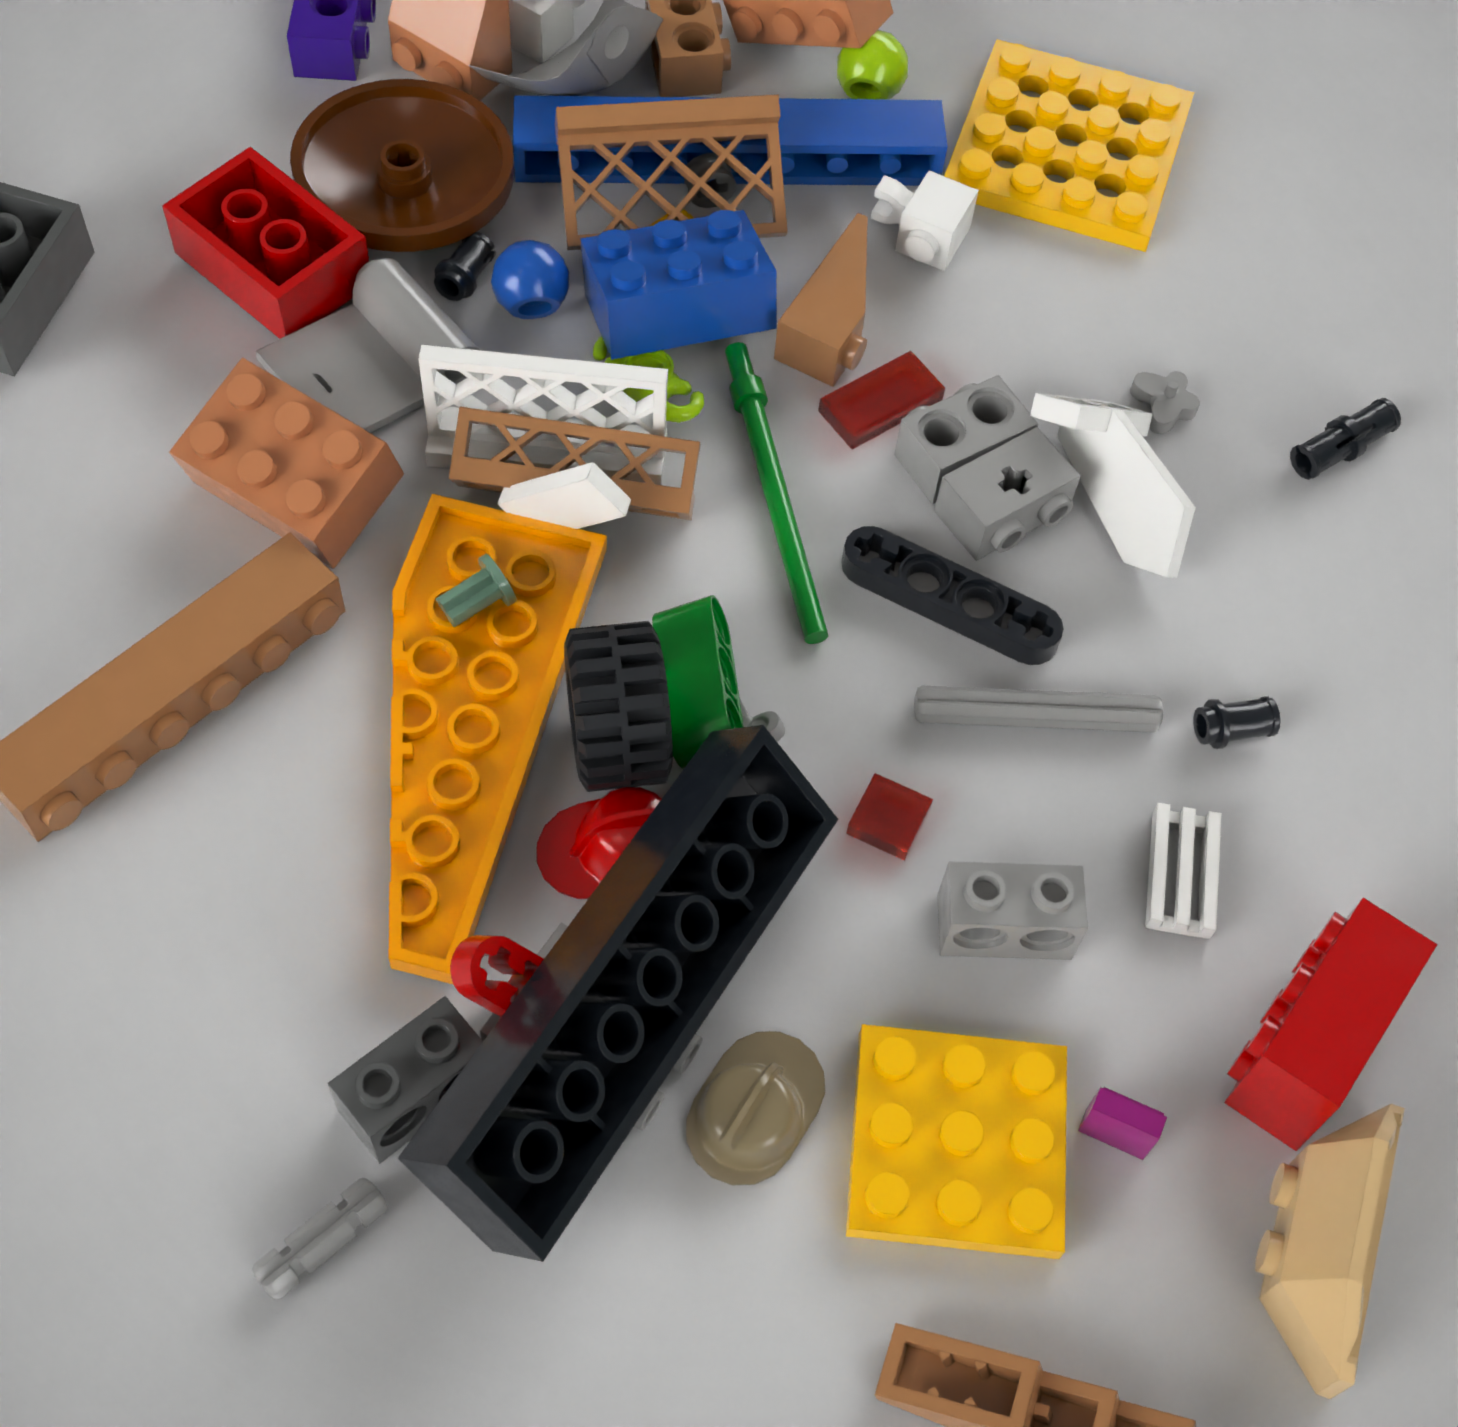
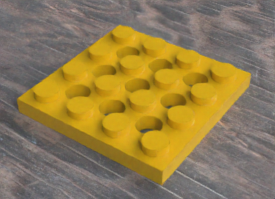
[944,39,1195,252]

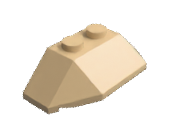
[1255,1104,1405,1399]

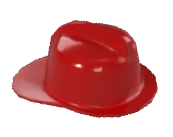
[536,787,662,899]

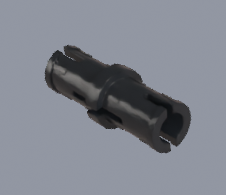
[1290,398,1401,480]

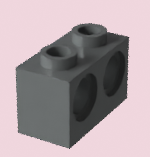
[327,996,483,1164]

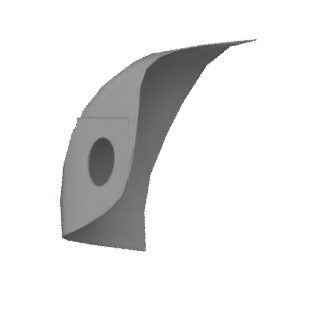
[469,0,663,96]

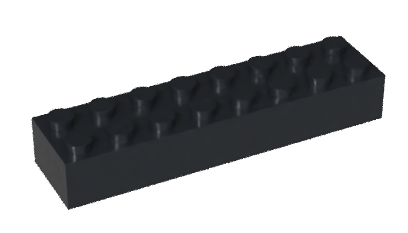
[398,725,839,1262]

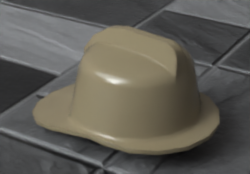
[686,1031,825,1186]

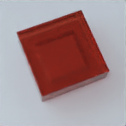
[846,773,933,861]

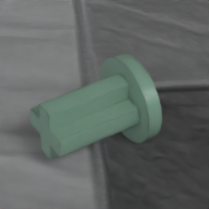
[436,553,517,627]

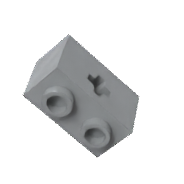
[934,427,1081,561]

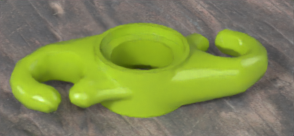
[593,336,704,423]

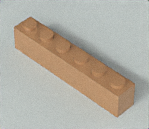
[0,532,346,842]

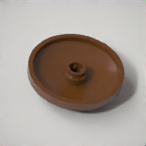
[290,79,514,252]

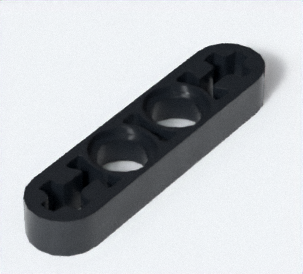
[841,526,1064,665]

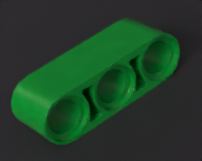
[652,595,744,769]

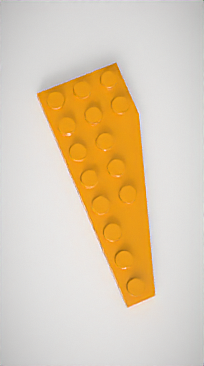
[388,494,607,985]

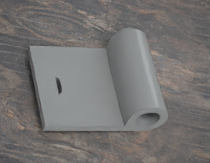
[256,258,480,433]

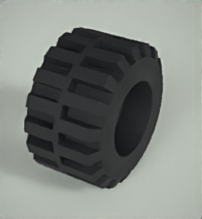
[564,621,673,792]

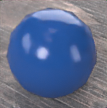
[491,240,569,319]

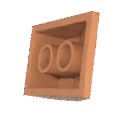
[388,0,513,100]

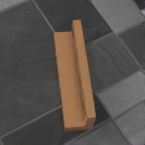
[449,407,701,521]

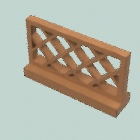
[555,94,788,250]

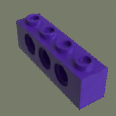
[287,0,376,81]

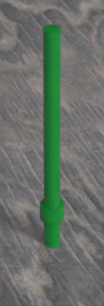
[725,342,828,644]

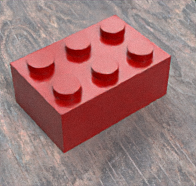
[162,146,369,339]
[1224,897,1438,1151]

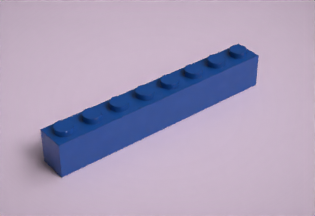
[513,95,948,186]

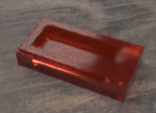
[818,350,945,449]

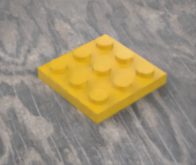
[846,1024,1067,1259]

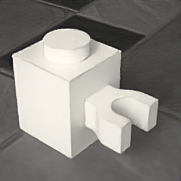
[509,0,587,63]
[871,170,979,271]

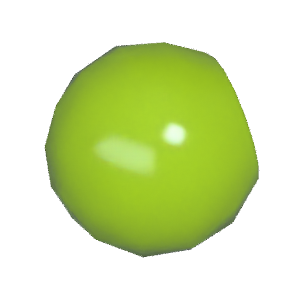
[837,30,908,100]

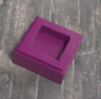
[1078,1087,1167,1160]

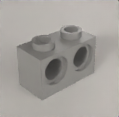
[894,375,1038,504]
[937,861,1088,960]

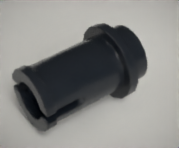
[434,232,496,301]
[1193,696,1281,749]

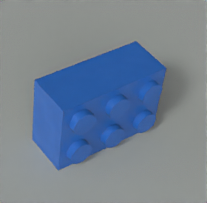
[580,210,777,360]

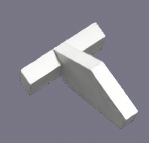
[1030,393,1196,578]

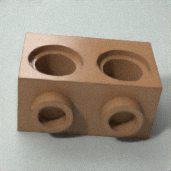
[645,0,731,97]

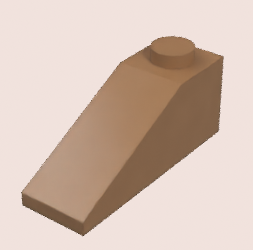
[774,213,868,387]

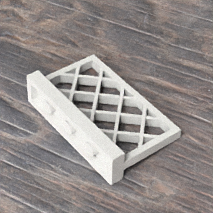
[418,345,668,485]

